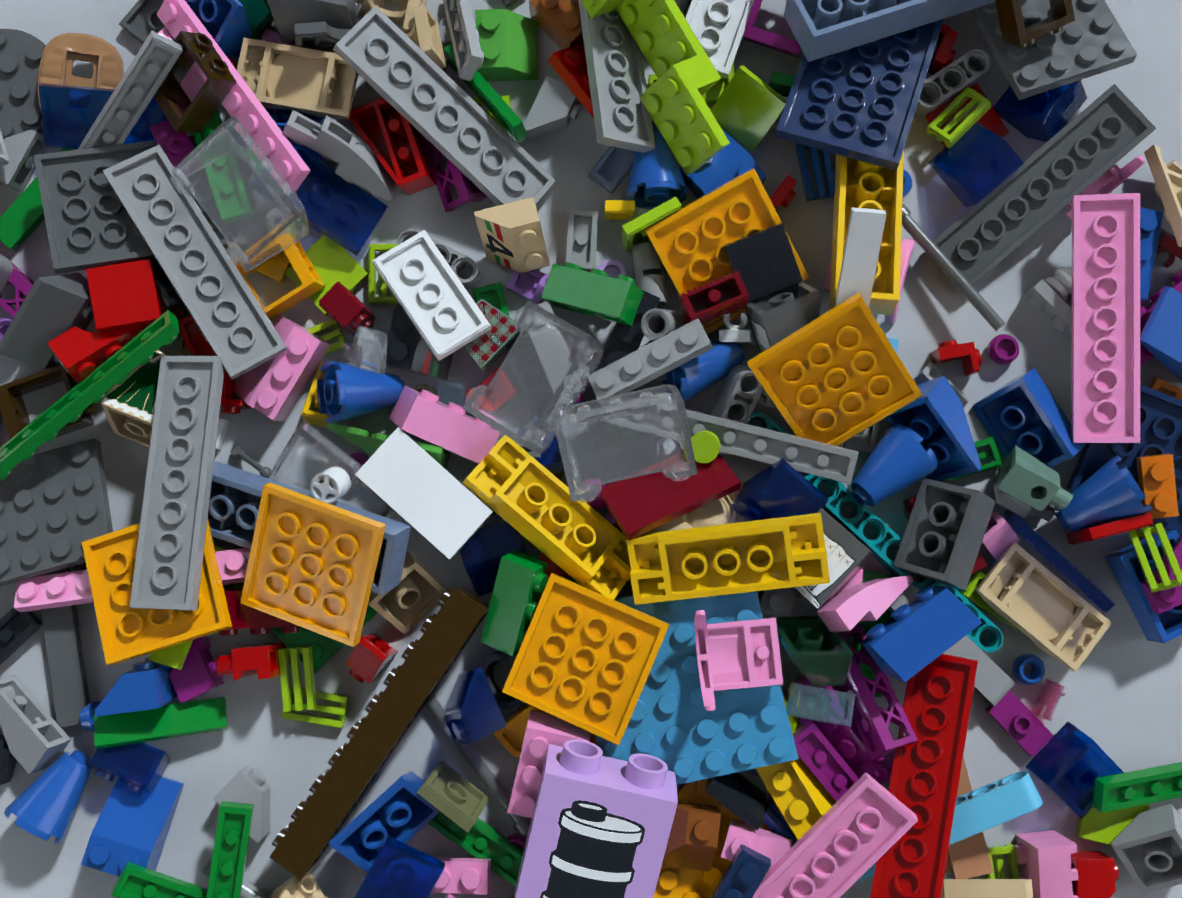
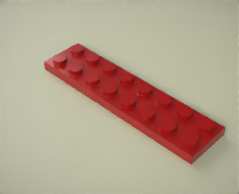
[870,654,978,898]

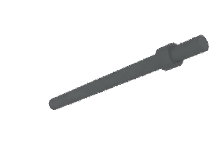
[902,203,1005,331]
[425,697,531,839]

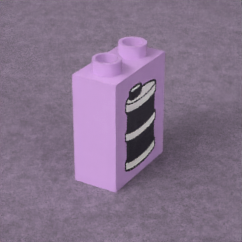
[514,739,678,898]

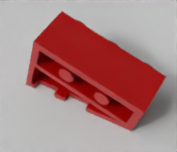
[348,98,436,195]

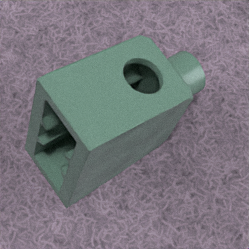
[997,445,1073,511]

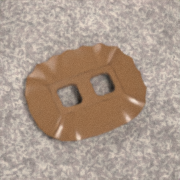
[38,33,124,133]

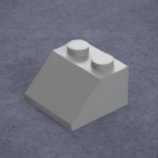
[1112,803,1182,894]

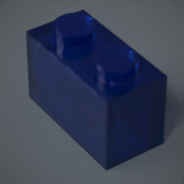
[89,742,171,795]

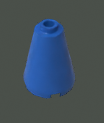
[626,121,687,209]
[662,341,745,403]
[317,361,406,423]
[851,424,938,507]
[1055,455,1153,532]
[4,749,93,844]

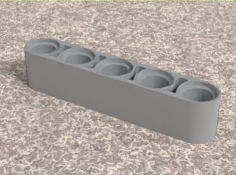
[888,584,1015,707]

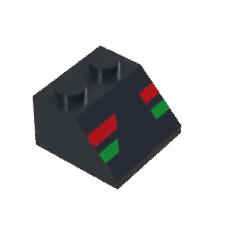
[381,304,454,381]

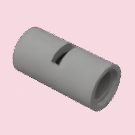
[632,242,668,307]
[641,308,687,340]

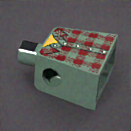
[464,299,525,372]

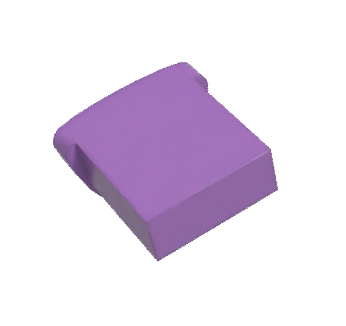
[506,269,549,306]

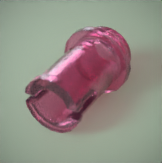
[1031,679,1065,721]

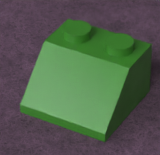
[475,9,539,82]

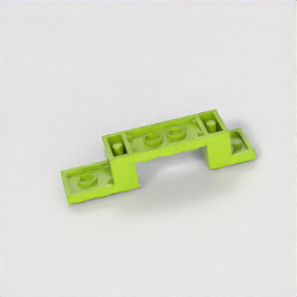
[580,0,730,176]

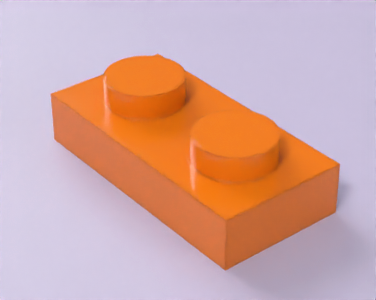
[1136,454,1179,519]

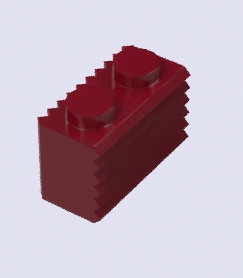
[679,271,749,324]
[319,281,376,338]

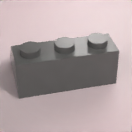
[0,273,94,369]
[893,478,996,591]

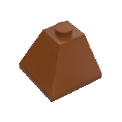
[662,802,721,871]

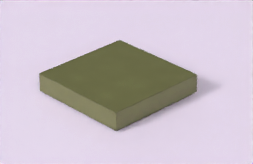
[417,761,490,833]

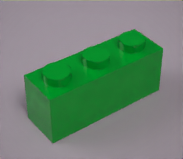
[541,262,644,327]
[480,550,549,657]

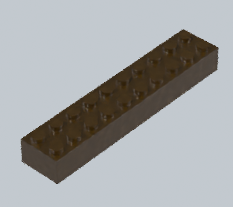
[270,586,490,880]

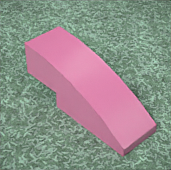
[817,576,914,632]

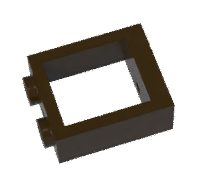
[995,0,1075,48]
[153,31,237,133]
[0,364,94,440]

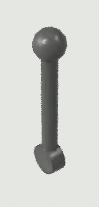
[231,445,272,478]

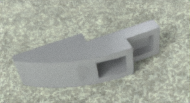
[282,110,396,202]

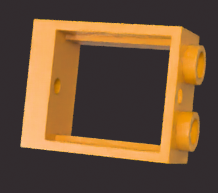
[234,230,325,321]

